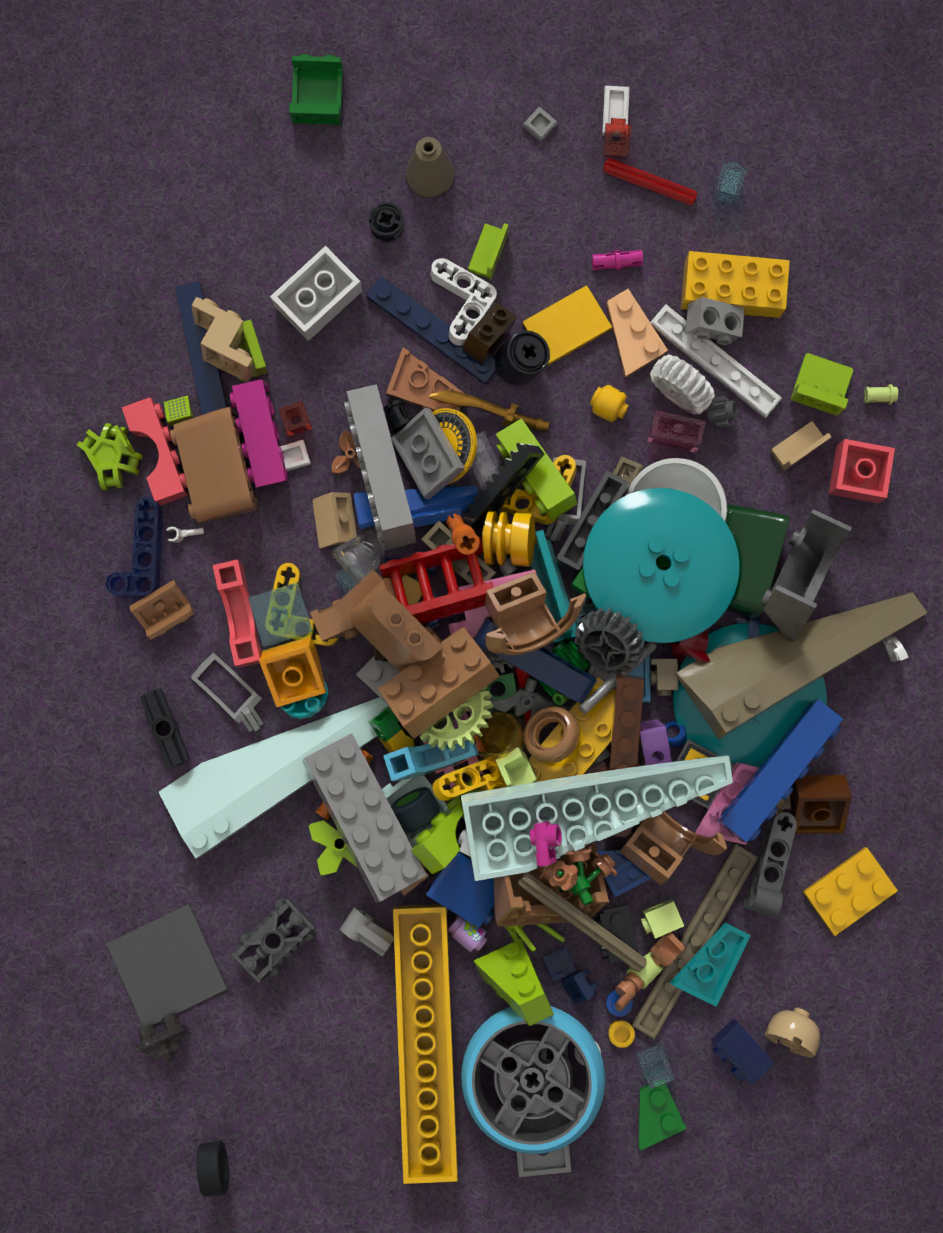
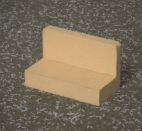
[770,421,831,471]
[312,492,358,548]

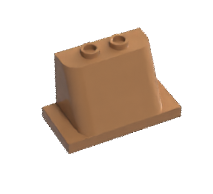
[335,569,443,672]

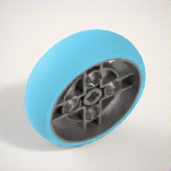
[461,1006,605,1154]

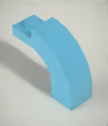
[383,740,479,781]

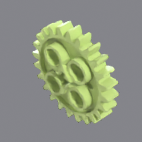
[420,686,494,751]

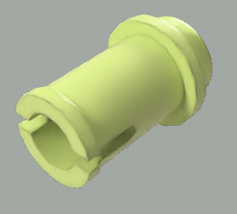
[864,384,898,404]

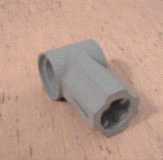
[340,907,394,957]

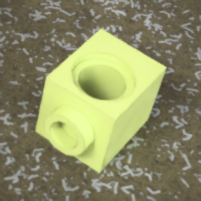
[640,899,684,939]

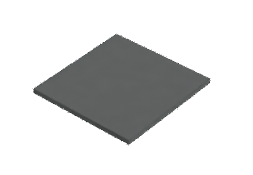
[106,904,228,1029]

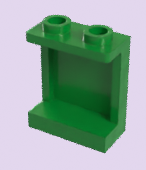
[289,54,343,125]

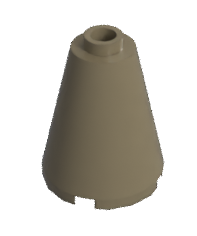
[406,137,455,198]

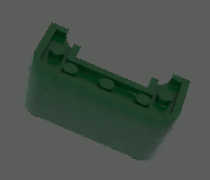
[726,504,790,618]

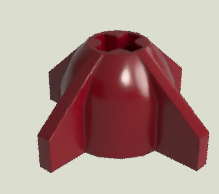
[670,628,711,663]

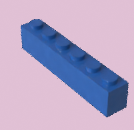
[717,699,843,843]

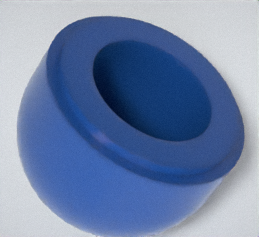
[665,720,687,748]

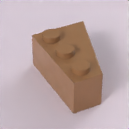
[310,578,396,641]

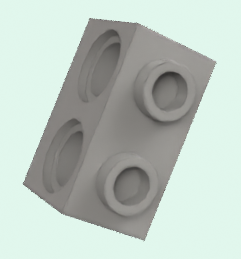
[686,297,744,345]

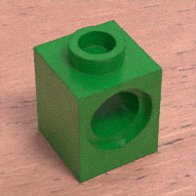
[485,673,517,700]

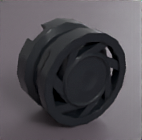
[369,202,404,242]

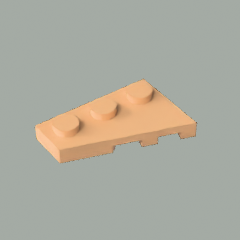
[606,289,668,378]

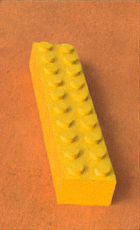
[393,904,458,1184]

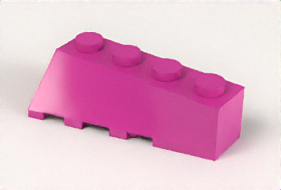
[230,379,289,487]

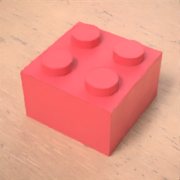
[828,439,895,503]

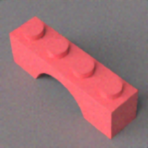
[121,397,188,506]
[212,559,262,668]

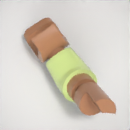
[614,932,686,1011]

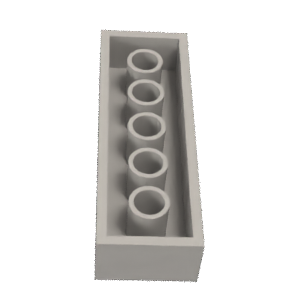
[344,384,416,550]
[302,733,427,902]

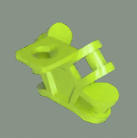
[76,423,143,490]

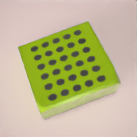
[164,396,194,426]

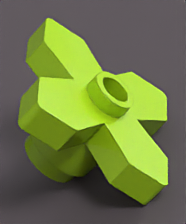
[309,820,357,875]

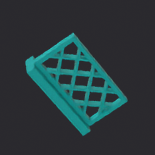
[531,530,577,644]

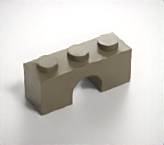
[421,521,496,585]

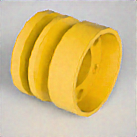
[482,511,535,567]

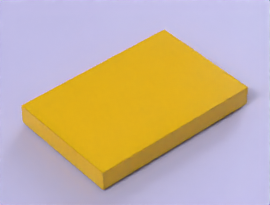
[522,285,612,366]

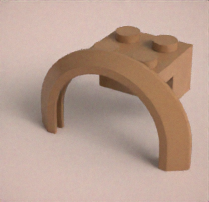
[485,572,586,655]
[619,811,727,885]

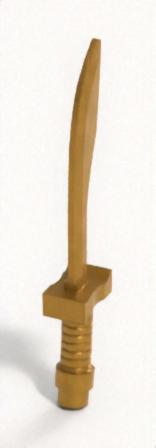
[429,390,549,432]

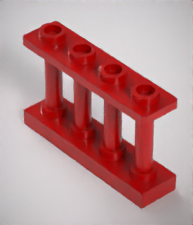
[379,537,494,624]

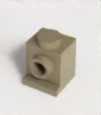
[650,659,678,696]

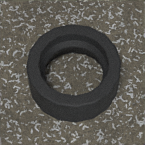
[197,1140,229,1197]

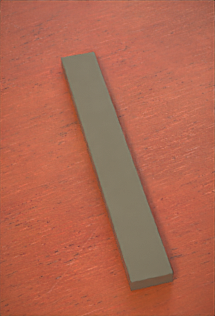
[631,844,759,1040]

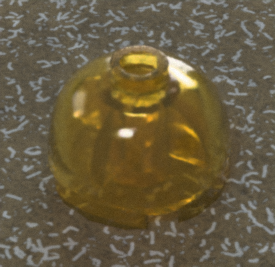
[473,712,525,764]

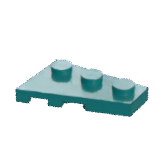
[669,922,751,1007]

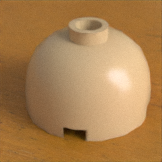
[764,1008,820,1058]

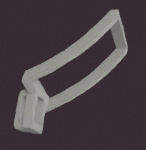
[545,457,586,542]
[191,652,263,732]

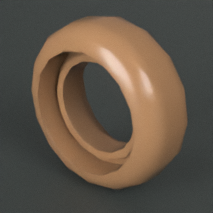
[524,706,580,763]

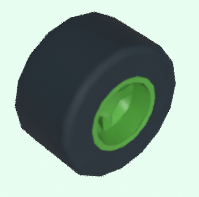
[391,787,440,833]

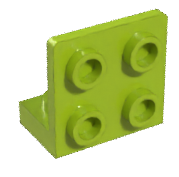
[790,353,853,416]

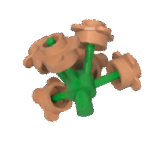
[538,845,617,906]

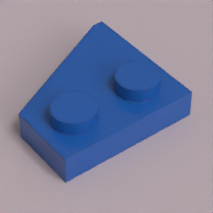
[597,850,652,898]

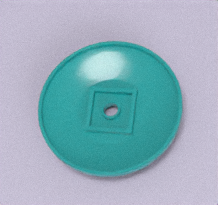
[583,488,739,643]
[672,623,827,770]

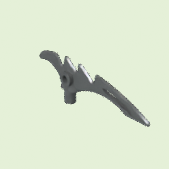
[487,677,573,717]

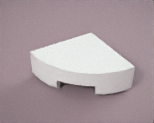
[883,636,909,662]

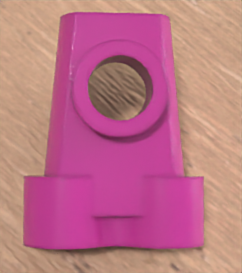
[530,821,562,866]

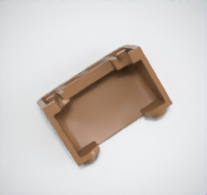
[170,407,259,524]
[494,842,609,927]

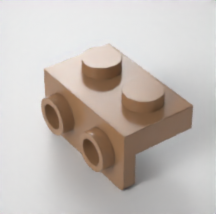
[129,580,194,640]

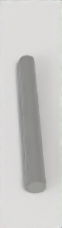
[579,642,656,714]

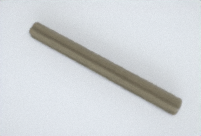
[517,872,646,972]

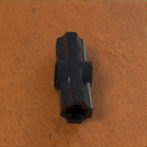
[140,689,191,769]

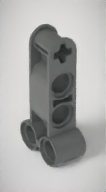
[743,812,797,916]

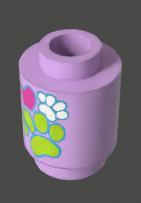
[448,915,487,952]

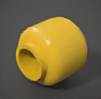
[590,385,629,422]

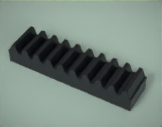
[462,443,545,528]

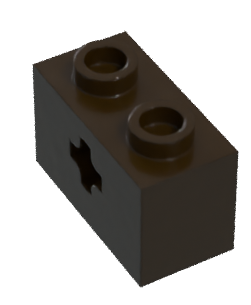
[462,302,517,364]

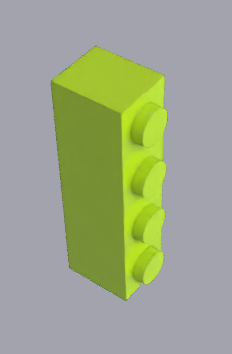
[496,418,577,521]

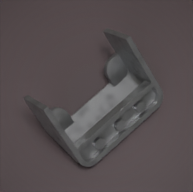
[761,509,852,640]

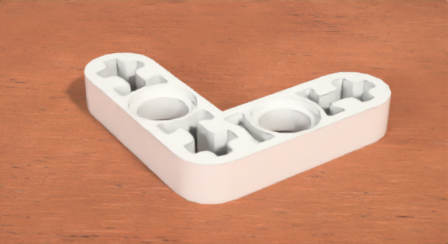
[430,258,497,346]

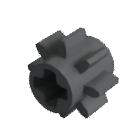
[708,396,737,429]

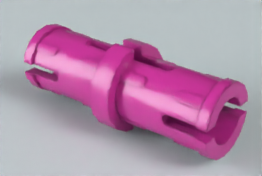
[591,250,643,271]

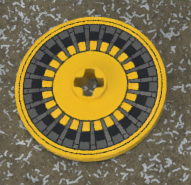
[433,408,477,484]

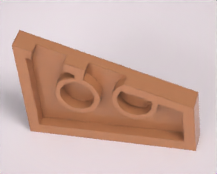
[386,347,464,411]

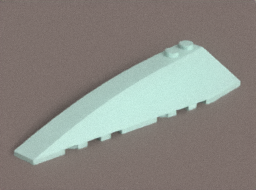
[159,697,399,858]
[461,755,733,881]

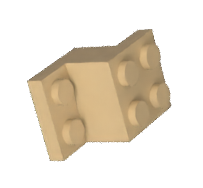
[192,297,253,383]

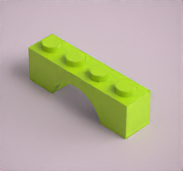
[411,779,481,874]

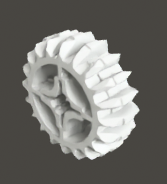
[650,355,715,414]

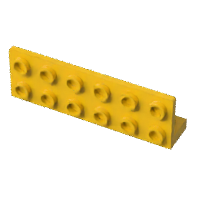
[529,678,615,782]

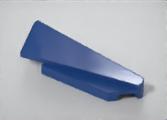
[354,486,479,529]

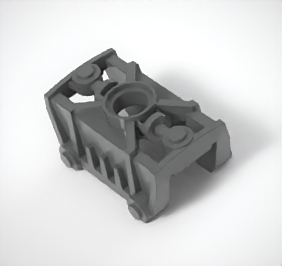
[232,898,316,983]

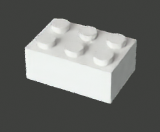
[270,246,362,341]

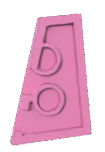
[695,762,759,845]

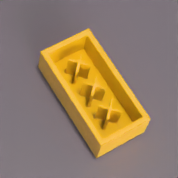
[681,251,790,318]

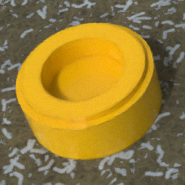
[608,1020,635,1048]

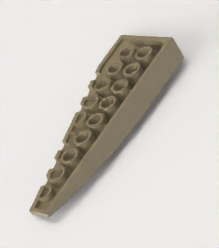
[675,592,927,740]

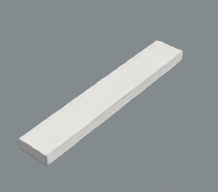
[650,304,782,418]

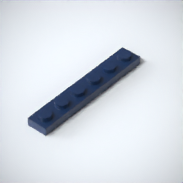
[366,276,497,385]

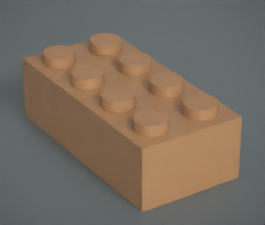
[378,626,500,739]

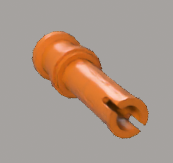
[447,514,480,555]

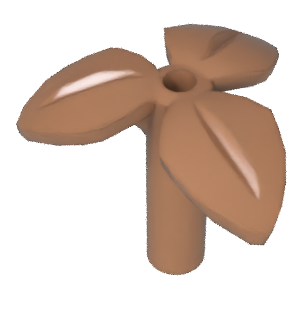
[331,431,360,474]

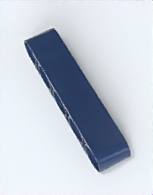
[473,616,597,704]

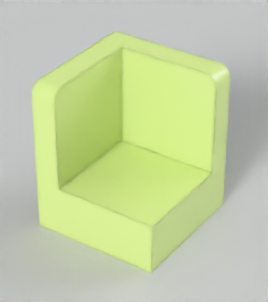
[495,747,537,787]

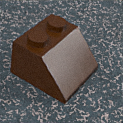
[790,775,852,833]

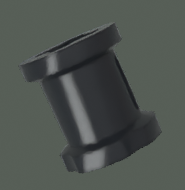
[383,399,412,432]

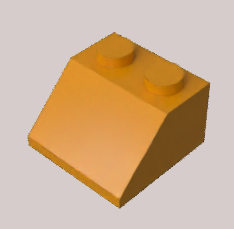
[259,636,326,707]

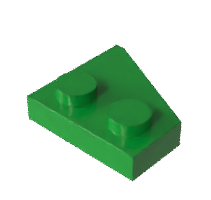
[638,1077,686,1151]

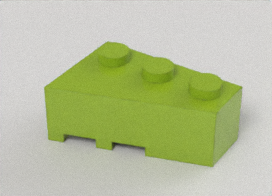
[474,939,554,1026]

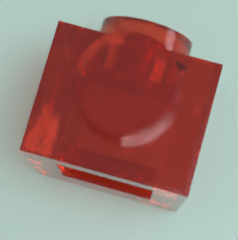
[602,118,631,156]

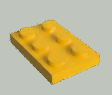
[802,847,898,936]

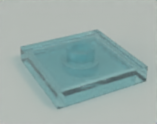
[248,583,313,647]

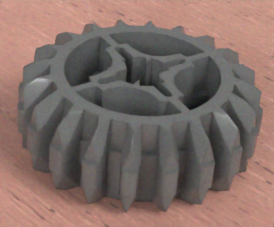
[574,608,645,675]

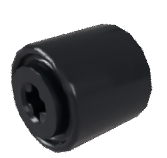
[495,330,550,385]

